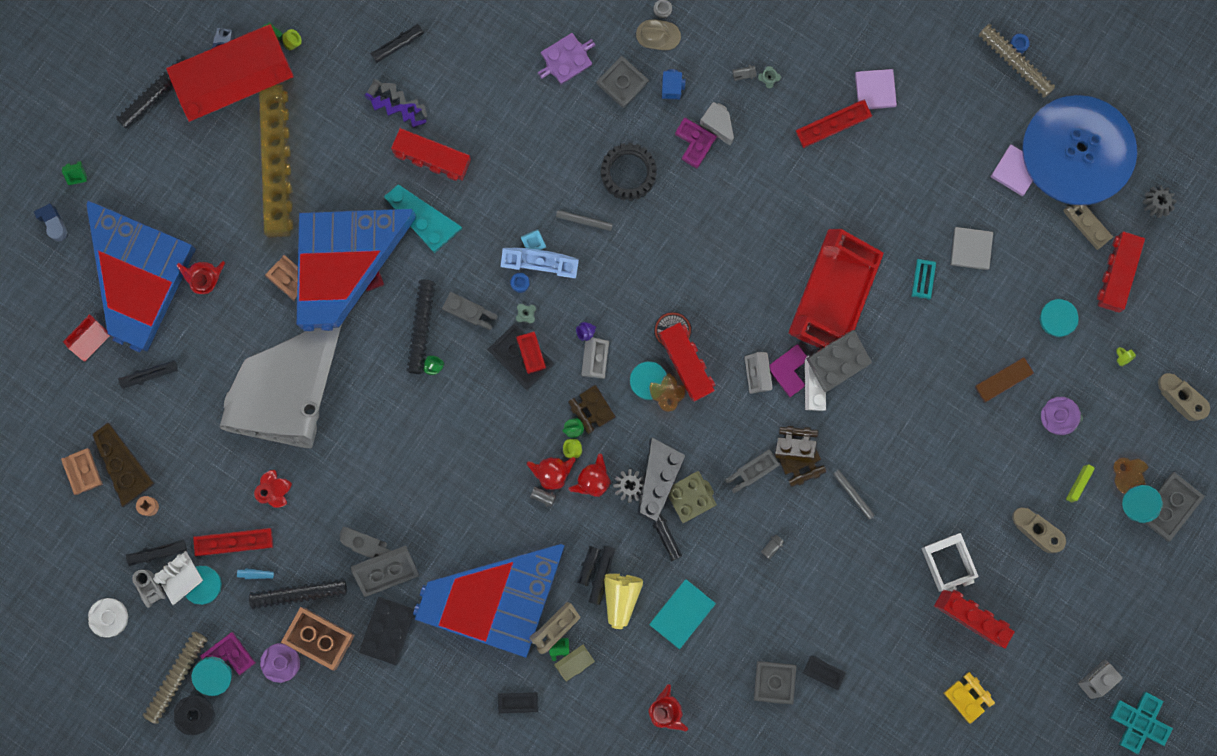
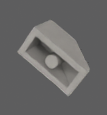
[700,102,734,146]

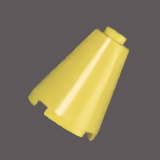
[604,574,643,629]

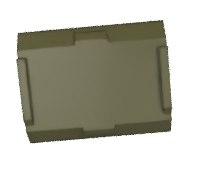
[554,645,595,682]

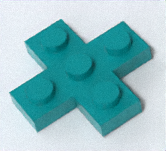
[1109,692,1173,754]

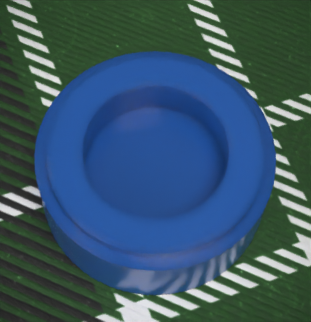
[1010,34,1030,53]
[510,273,530,293]

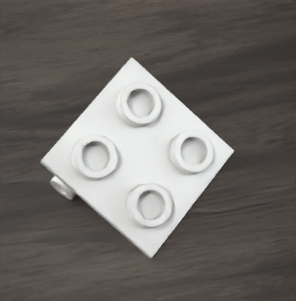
[153,551,203,605]

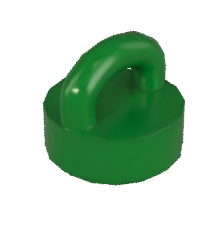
[424,355,444,375]
[562,418,584,438]

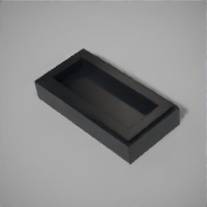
[802,655,846,690]
[498,692,538,714]

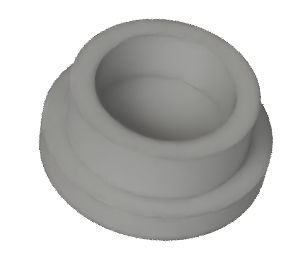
[654,0,672,18]

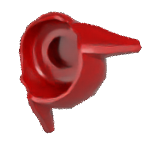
[177,261,225,294]
[568,453,611,497]
[527,457,576,490]
[648,684,688,731]

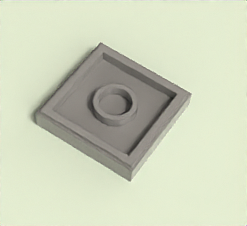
[950,227,993,270]

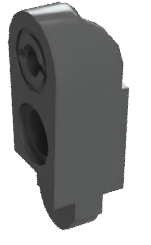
[340,526,391,558]

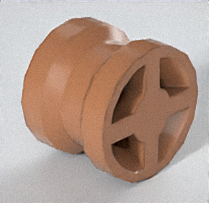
[136,496,159,516]

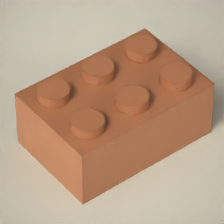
[281,607,355,670]

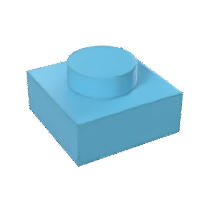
[521,229,546,250]

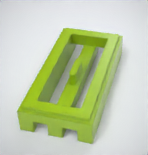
[1066,464,1094,503]

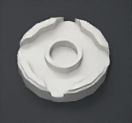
[88,598,128,637]

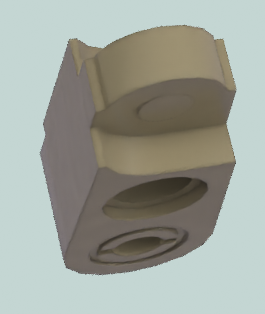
[1158,373,1210,421]
[1012,508,1066,553]

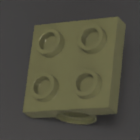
[668,471,717,523]

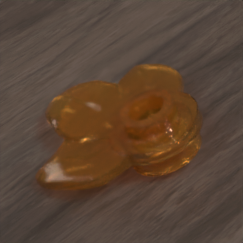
[650,373,685,412]
[1113,458,1149,494]

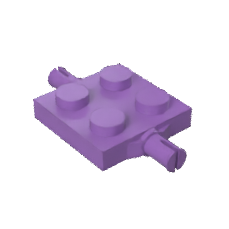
[538,33,595,85]

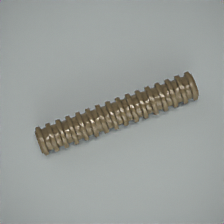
[979,24,1055,98]
[143,632,208,724]

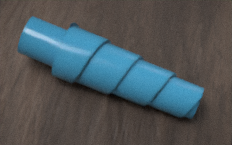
[237,568,274,579]

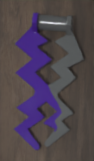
[364,79,427,128]

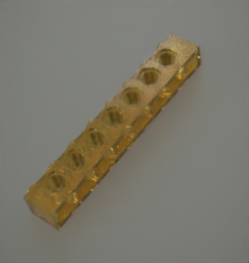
[259,85,293,238]

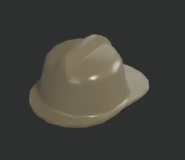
[636,19,681,50]

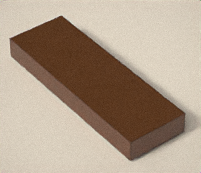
[975,357,1034,403]

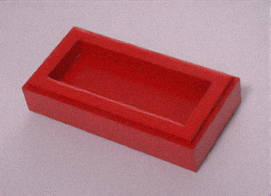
[516,331,546,374]

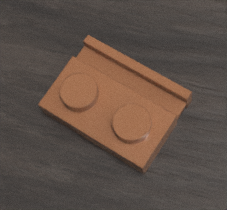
[265,255,298,301]
[61,448,103,495]

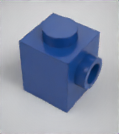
[662,69,685,100]

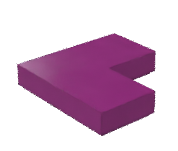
[675,117,717,169]
[769,344,807,398]
[200,632,256,675]

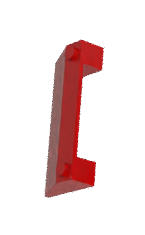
[166,24,294,122]
[788,229,884,349]

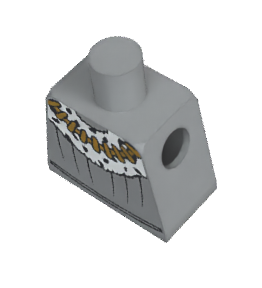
[1077,659,1122,699]

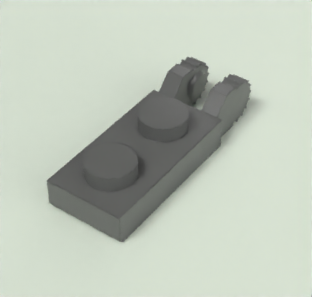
[442,292,497,330]
[725,449,780,493]

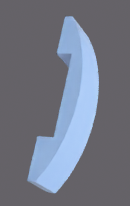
[500,248,579,278]

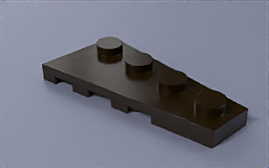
[92,423,155,507]

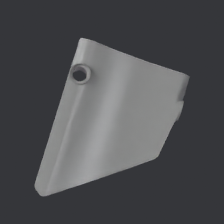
[220,324,342,448]

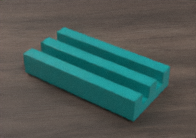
[911,259,936,300]

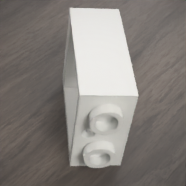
[921,533,979,592]

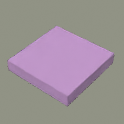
[855,69,897,109]
[990,145,1033,197]

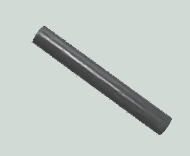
[556,210,613,231]
[833,470,875,520]

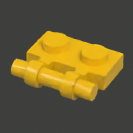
[943,672,995,724]

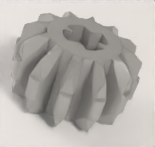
[613,469,643,503]

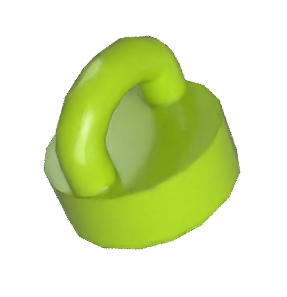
[282,29,302,50]
[1116,347,1136,367]
[563,439,582,458]

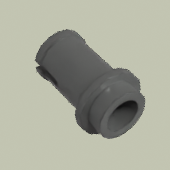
[732,65,757,81]
[530,486,556,507]
[760,534,784,560]

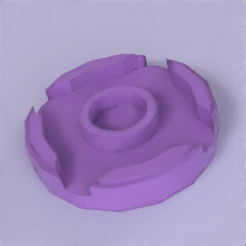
[1041,397,1081,435]
[260,643,300,683]

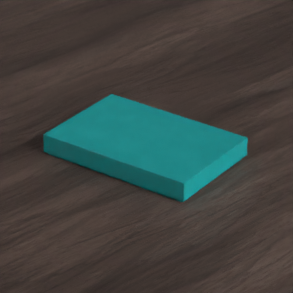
[649,579,716,649]

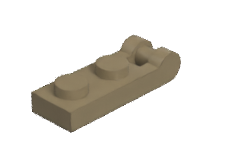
[1064,205,1113,250]
[530,602,581,654]

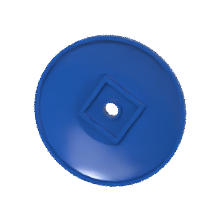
[1022,95,1137,205]

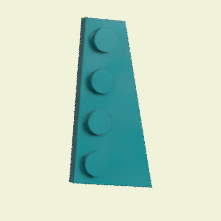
[384,184,463,253]

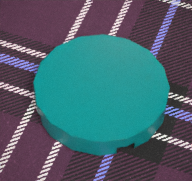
[1039,299,1079,337]
[630,362,668,400]
[1122,485,1163,523]
[185,566,222,605]
[191,657,232,696]

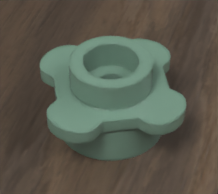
[758,66,781,89]
[516,304,536,323]

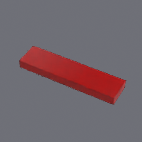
[796,99,872,148]
[193,528,274,556]

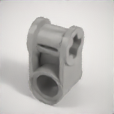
[132,570,166,608]

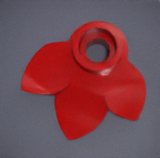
[254,470,292,508]

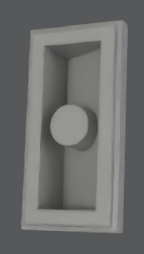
[582,338,609,379]
[745,352,772,394]

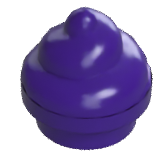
[576,322,596,341]

